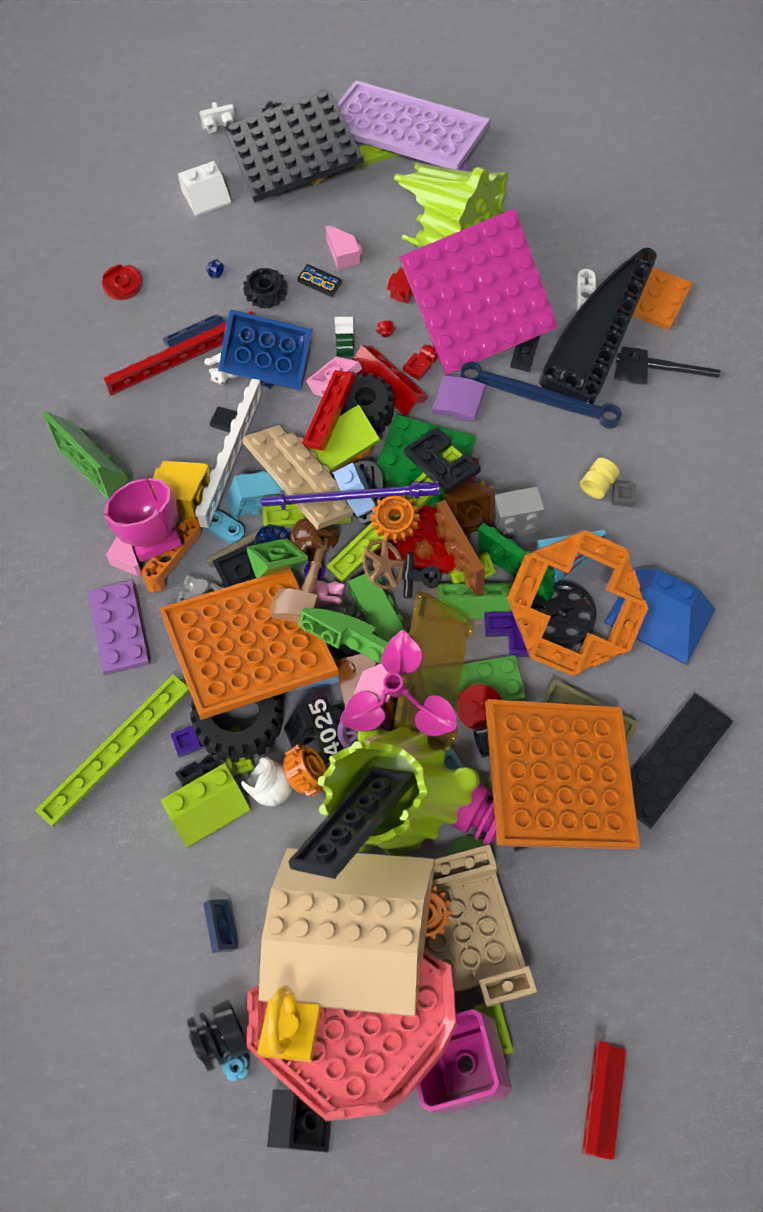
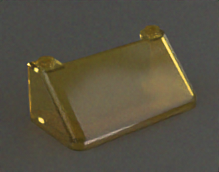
[394,591,474,751]

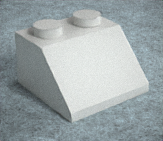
[178,161,231,217]

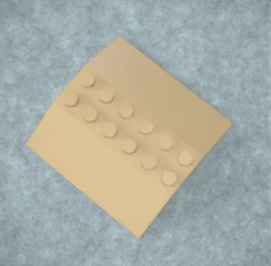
[259,848,435,1017]

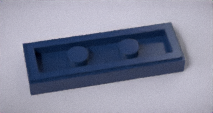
[163,314,224,347]

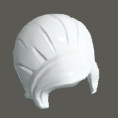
[241,757,293,807]

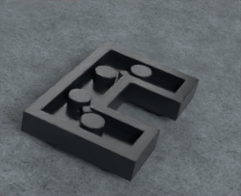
[404,427,481,494]

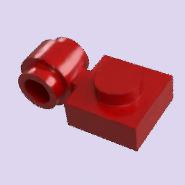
[403,345,438,381]

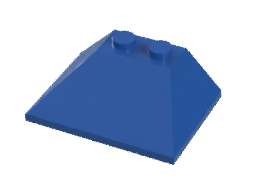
[604,569,715,665]

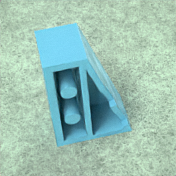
[225,471,290,521]

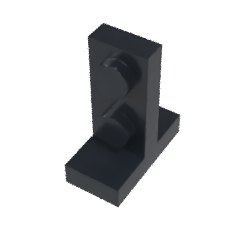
[284,703,344,747]

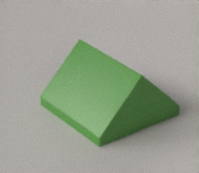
[247,538,308,578]

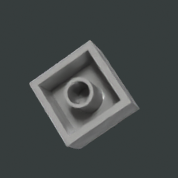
[493,487,544,539]

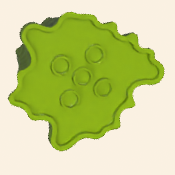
[394,162,508,248]
[318,727,480,856]

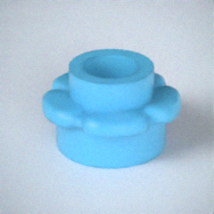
[223,1055,248,1081]

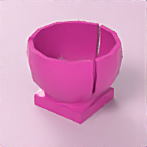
[104,478,182,562]

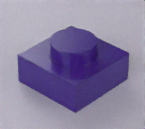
[170,726,201,758]

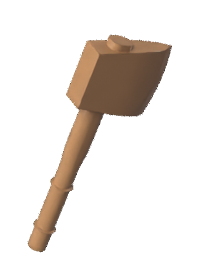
[269,537,329,624]

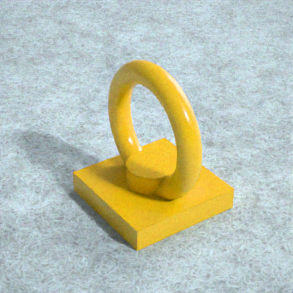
[257,985,322,1062]

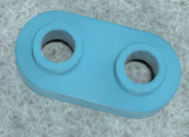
[206,511,245,545]

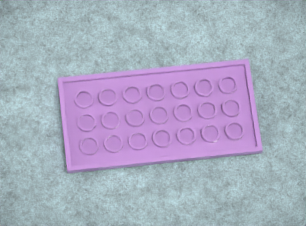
[337,81,490,170]

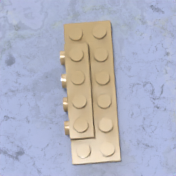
[243,425,354,530]

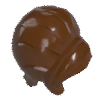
[290,518,339,561]

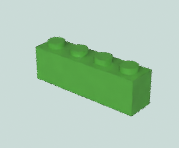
[348,571,414,643]

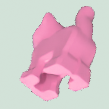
[301,581,345,607]

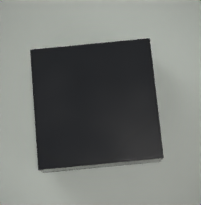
[210,406,237,433]

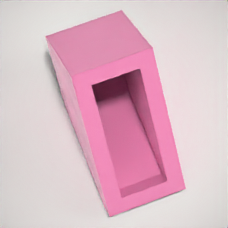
[326,226,363,269]

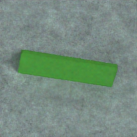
[437,583,513,619]

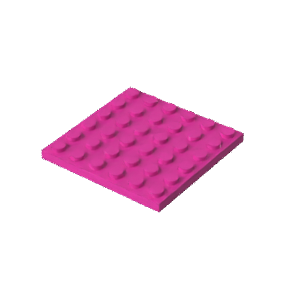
[399,208,558,375]

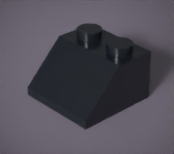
[267,1090,331,1153]

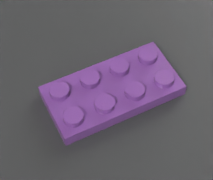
[88,581,150,675]

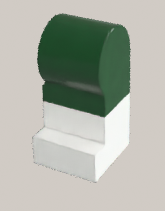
[335,317,354,357]

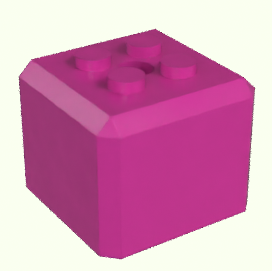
[417,1009,512,1114]

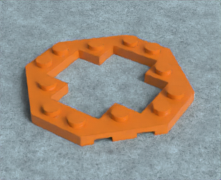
[507,530,648,676]

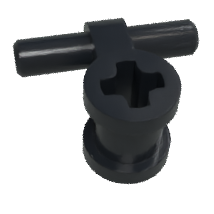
[402,553,442,599]

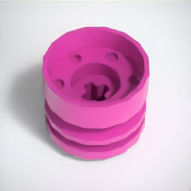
[451,783,497,845]

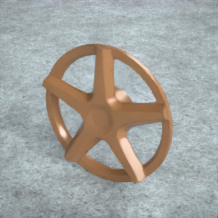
[363,540,405,589]

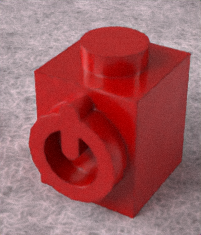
[387,267,414,304]

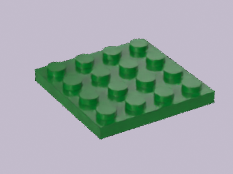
[376,414,477,508]

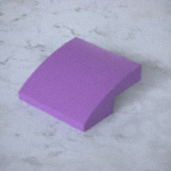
[432,376,486,421]

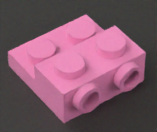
[306,356,362,397]

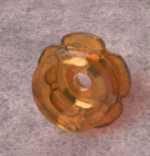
[414,539,435,560]

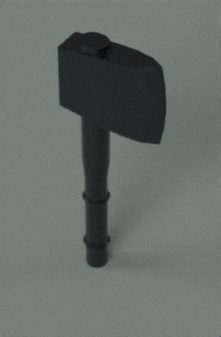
[614,346,721,384]

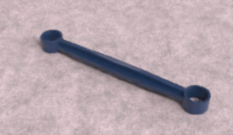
[461,361,622,429]

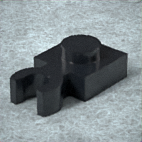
[175,754,219,787]

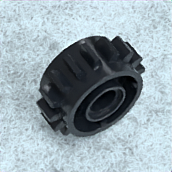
[243,268,287,309]

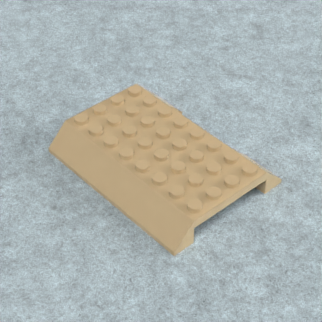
[424,845,537,1007]

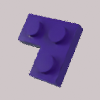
[484,612,529,657]

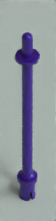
[260,481,439,510]

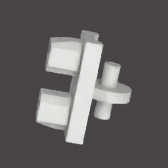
[199,102,235,133]

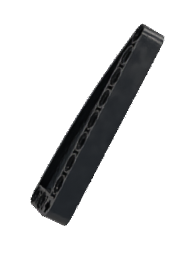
[539,247,657,404]

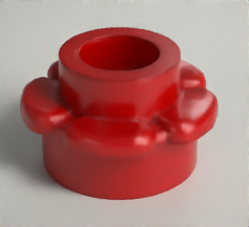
[376,320,396,338]

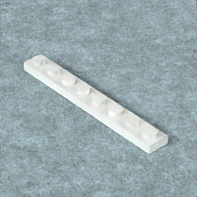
[196,379,263,528]

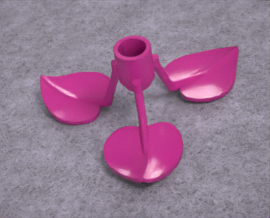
[340,630,457,737]

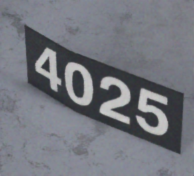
[303,692,344,764]

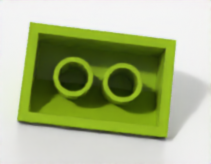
[160,763,251,848]

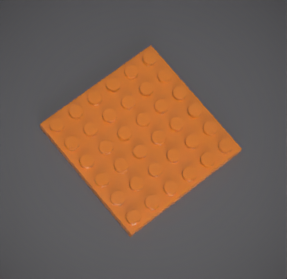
[159,568,338,720]
[485,699,640,850]

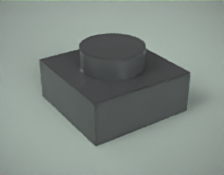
[612,482,637,507]

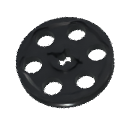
[530,582,597,647]

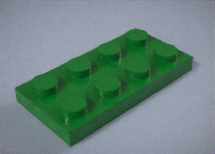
[478,523,555,601]

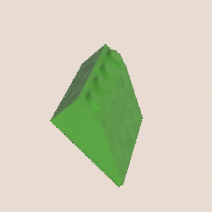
[43,411,130,500]

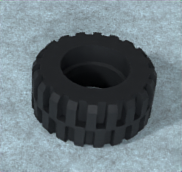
[190,695,283,762]

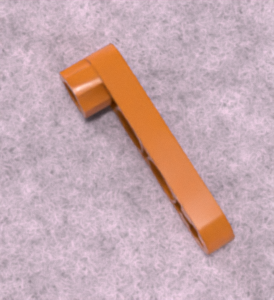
[142,518,202,593]

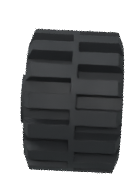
[339,373,394,434]

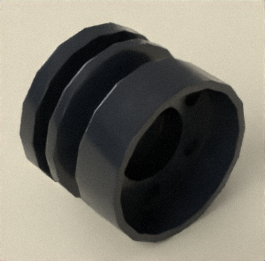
[187,999,250,1072]

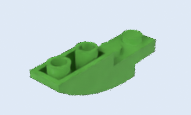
[298,608,388,664]

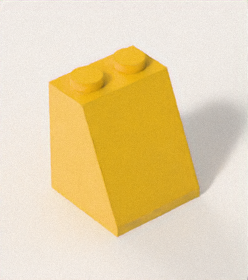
[152,461,210,520]

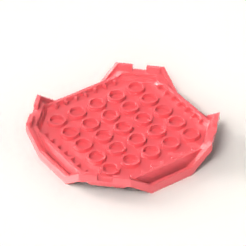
[247,950,457,1121]

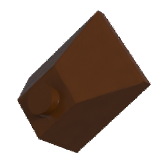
[443,482,495,534]

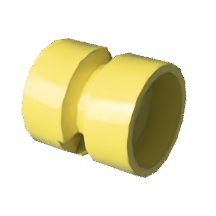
[580,458,620,499]

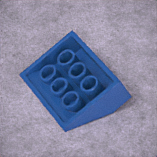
[218,309,312,390]

